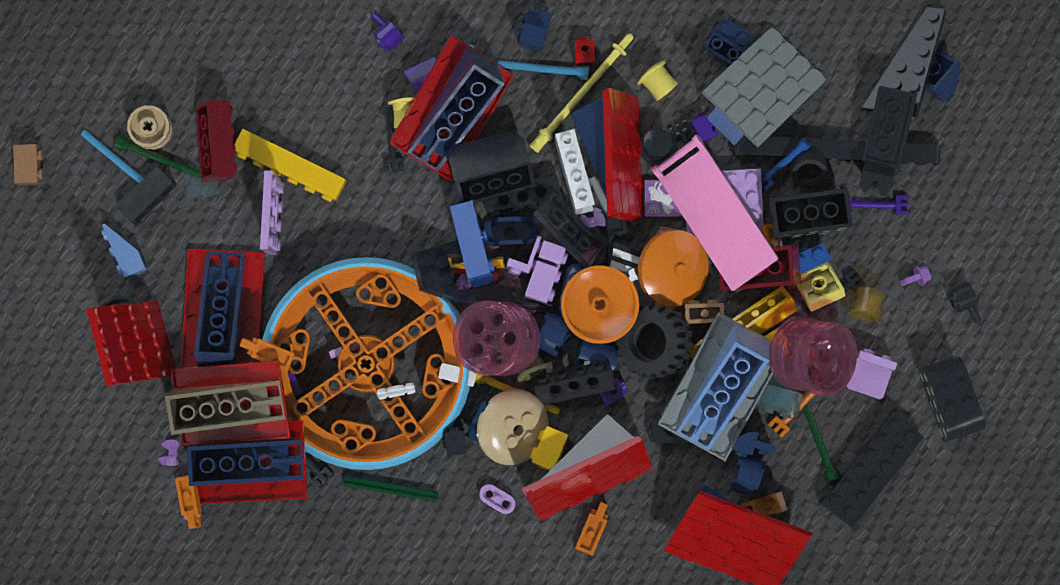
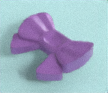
[579,207,606,228]
[158,439,180,466]

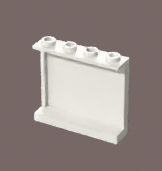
[555,129,595,215]

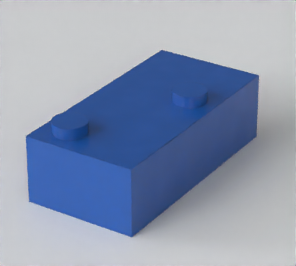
[450,201,495,288]

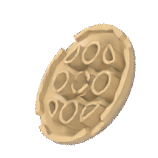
[477,389,549,465]

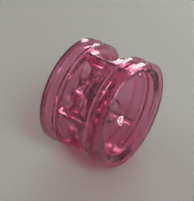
[453,301,540,376]
[770,316,857,396]

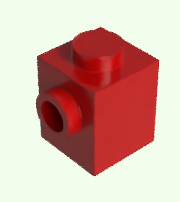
[575,37,595,65]

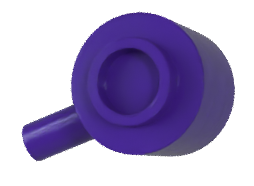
[371,12,405,52]

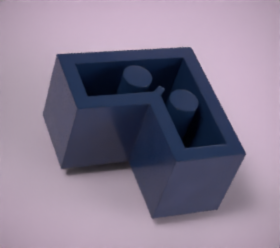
[517,8,551,53]

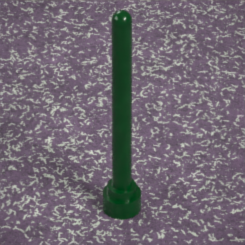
[114,134,201,178]
[798,393,841,482]

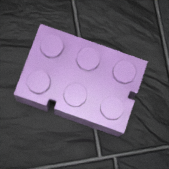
[525,241,568,304]

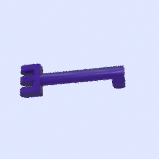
[849,195,909,215]

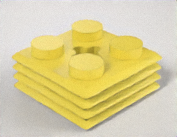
[797,261,845,311]

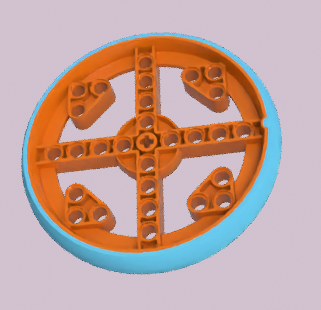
[260,257,473,470]

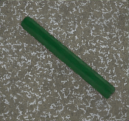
[343,475,438,501]

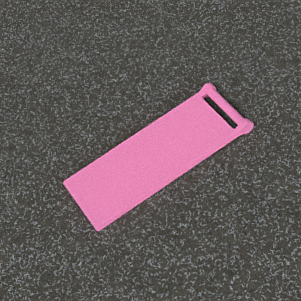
[651,134,778,291]

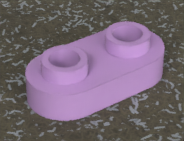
[480,484,515,514]

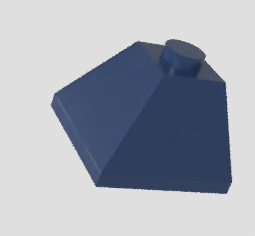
[925,50,961,102]

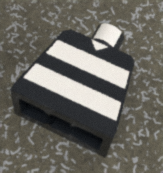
[603,241,642,273]

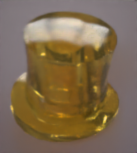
[847,287,886,324]

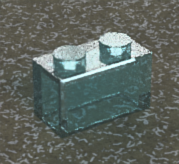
[757,384,804,419]

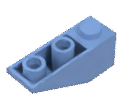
[101,224,148,279]

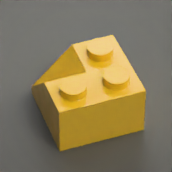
[530,426,569,471]

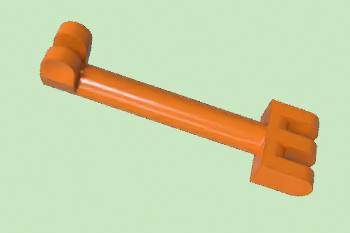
[768,380,824,438]

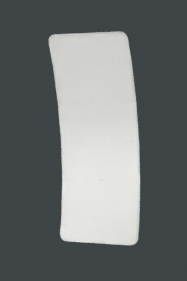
[438,363,477,386]

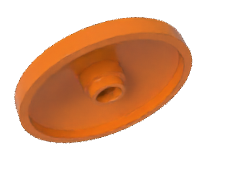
[638,230,709,307]
[561,266,639,344]

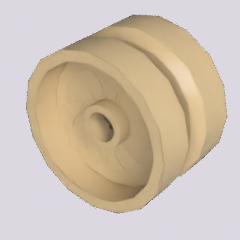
[127,106,173,150]

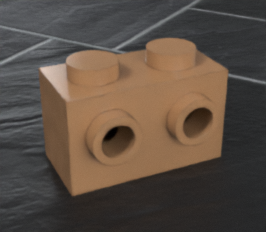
[13,144,44,185]
[684,300,724,324]

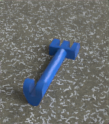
[761,137,812,191]

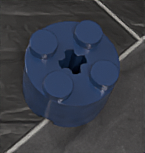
[534,312,570,357]
[730,455,767,499]

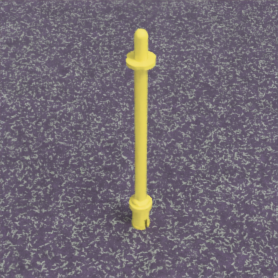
[529,34,633,153]

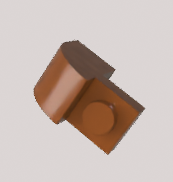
[740,492,787,516]

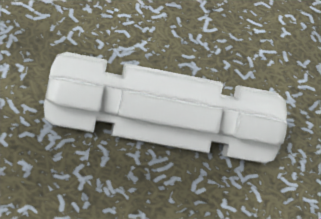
[377,383,415,399]

